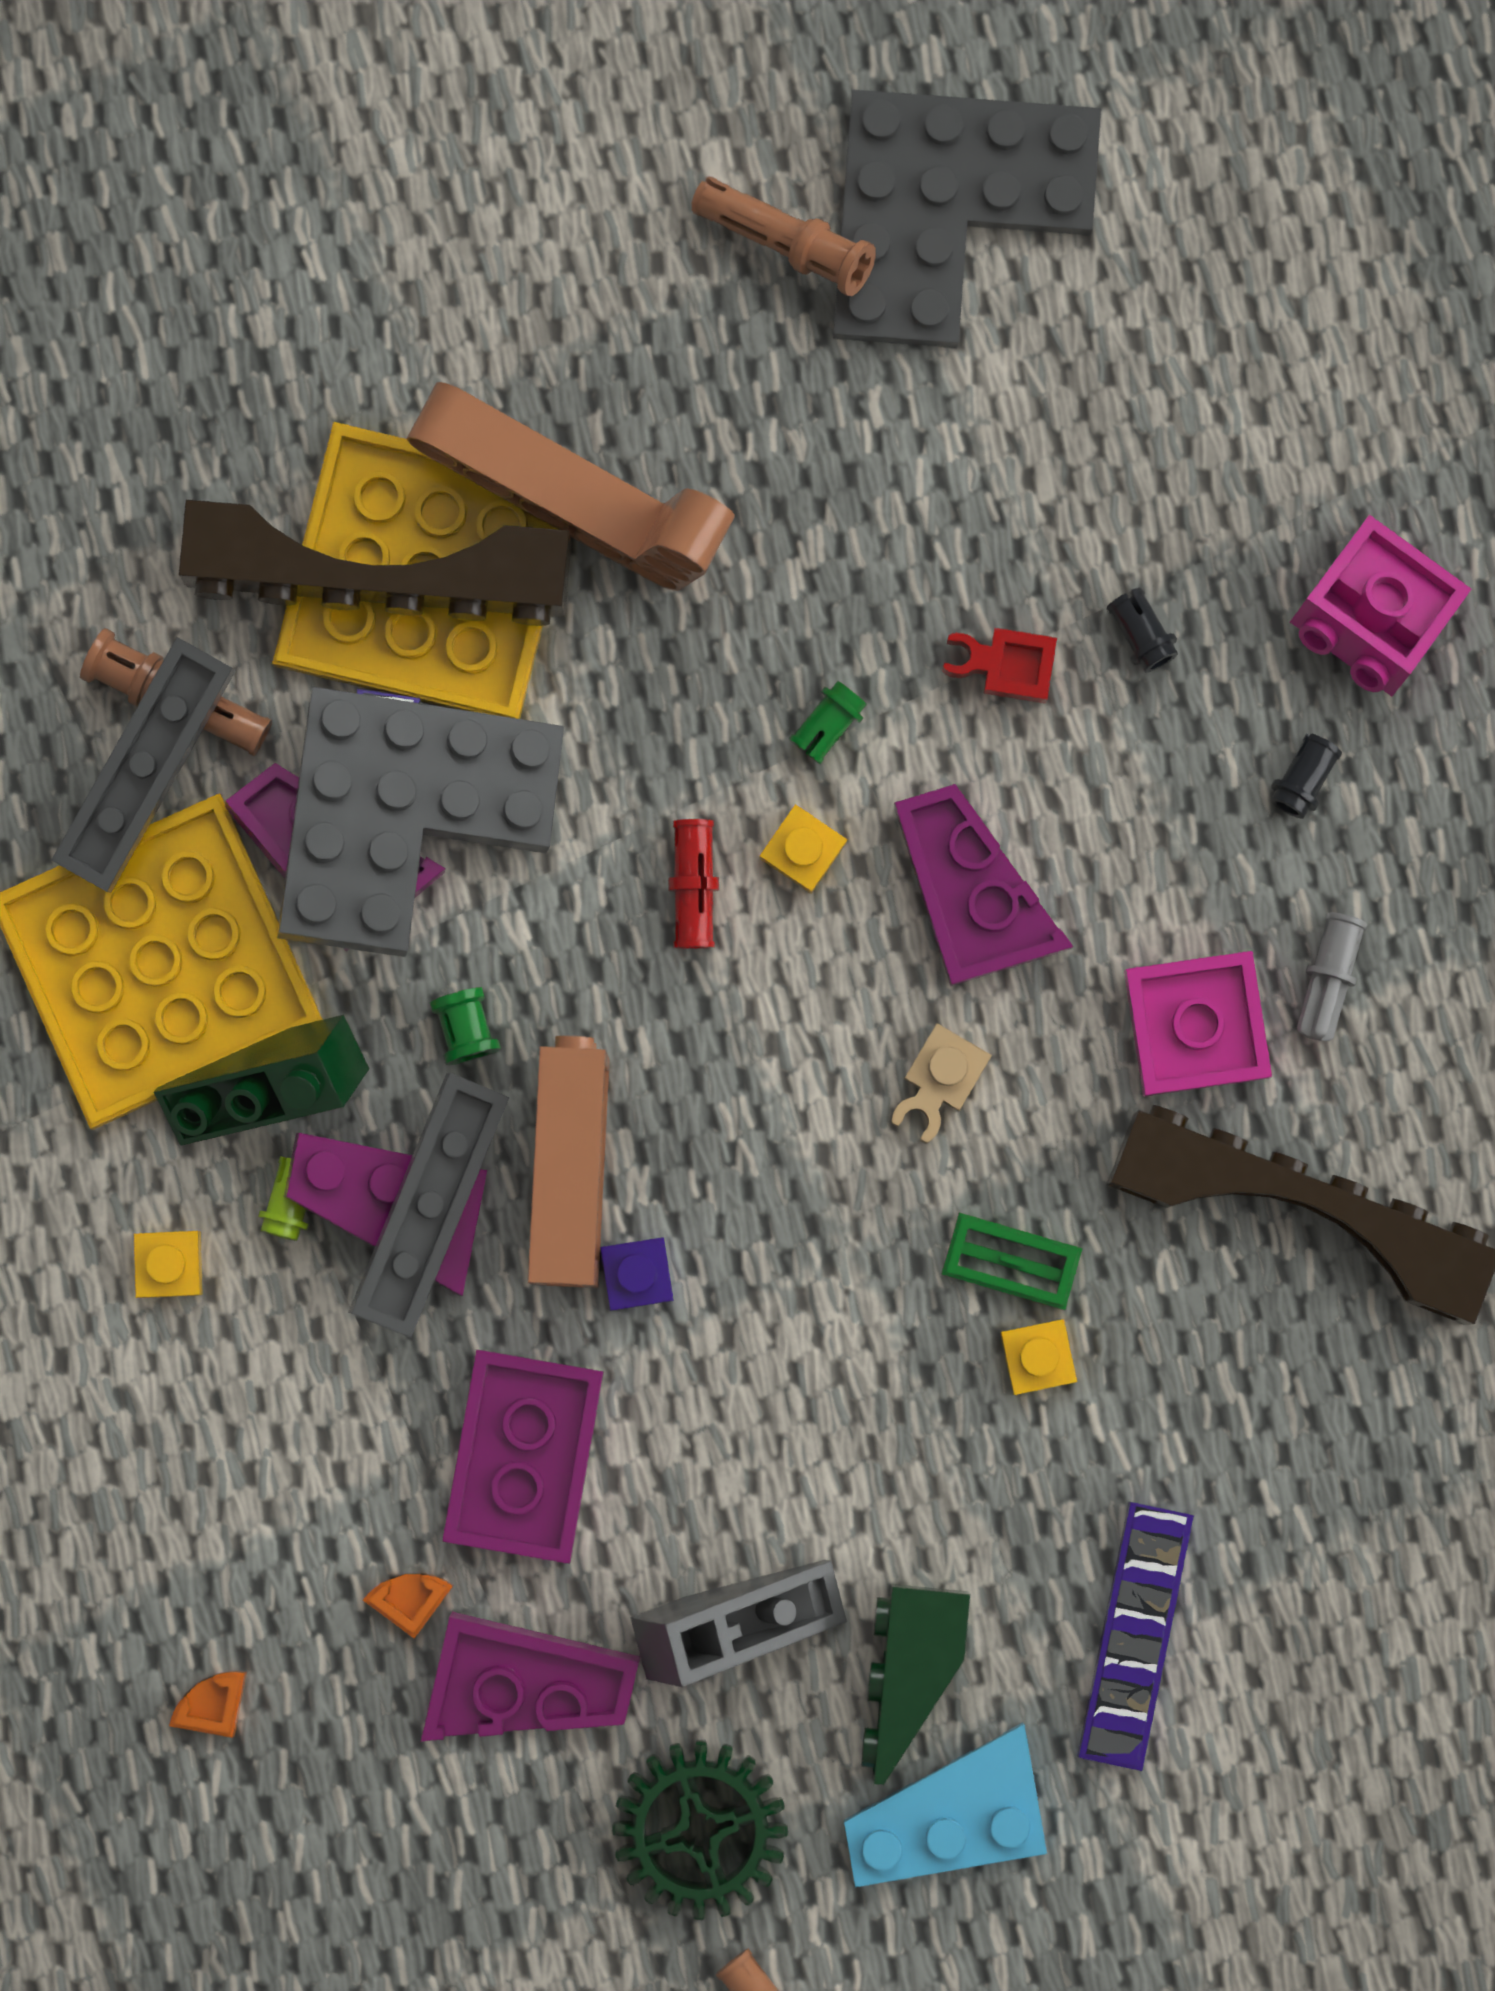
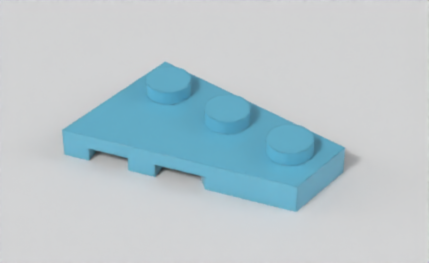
[844,1723,1047,1887]

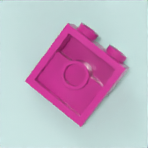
[1290,514,1472,697]

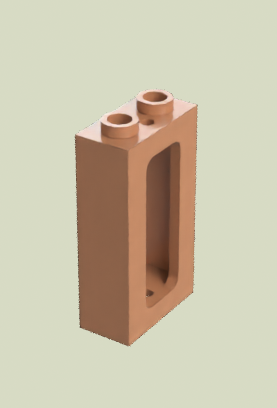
[528,1036,610,1288]

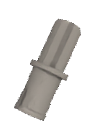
[1297,912,1367,1041]

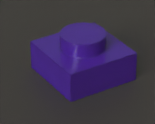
[600,1237,674,1311]

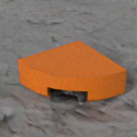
[363,1573,454,1639]
[169,1671,247,1738]

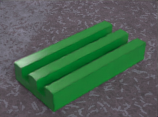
[941,1212,1083,1310]

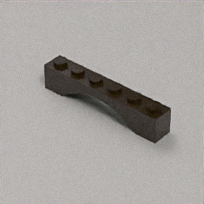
[179,500,572,626]
[1106,1105,1495,1325]

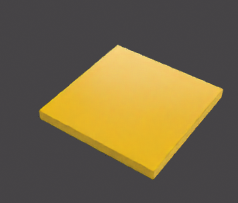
[272,422,558,719]
[0,793,323,1130]

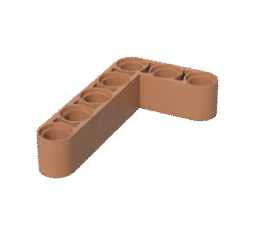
[407,382,735,591]

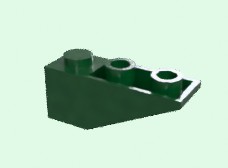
[153,1015,370,1146]
[861,1584,971,1785]

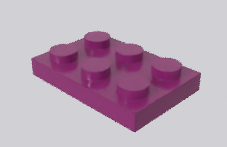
[442,1349,604,1564]

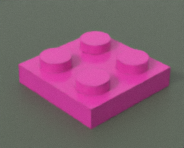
[1124,951,1272,1097]

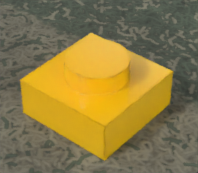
[759,804,848,894]
[134,1231,203,1298]
[1000,1319,1077,1395]

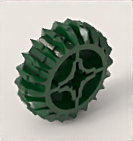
[612,1740,788,1920]

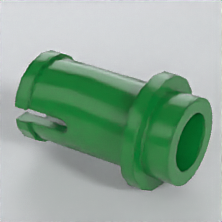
[789,681,867,764]

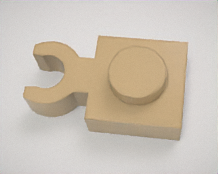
[891,1023,992,1144]

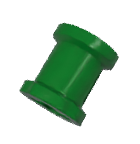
[429,987,501,1065]

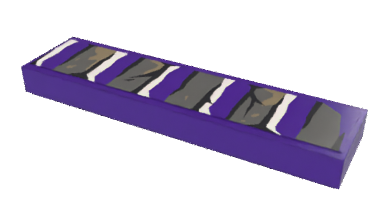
[1077,1501,1194,1771]

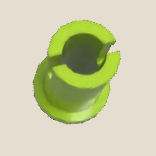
[258,1156,309,1241]

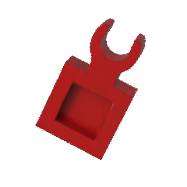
[942,628,1057,704]

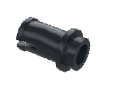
[1107,587,1178,673]
[1270,733,1342,819]

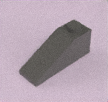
[630,1560,847,1687]

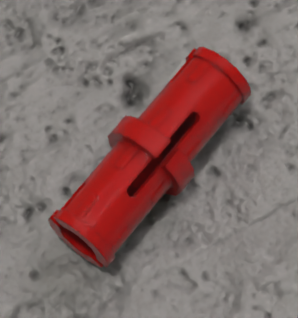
[668,819,719,949]

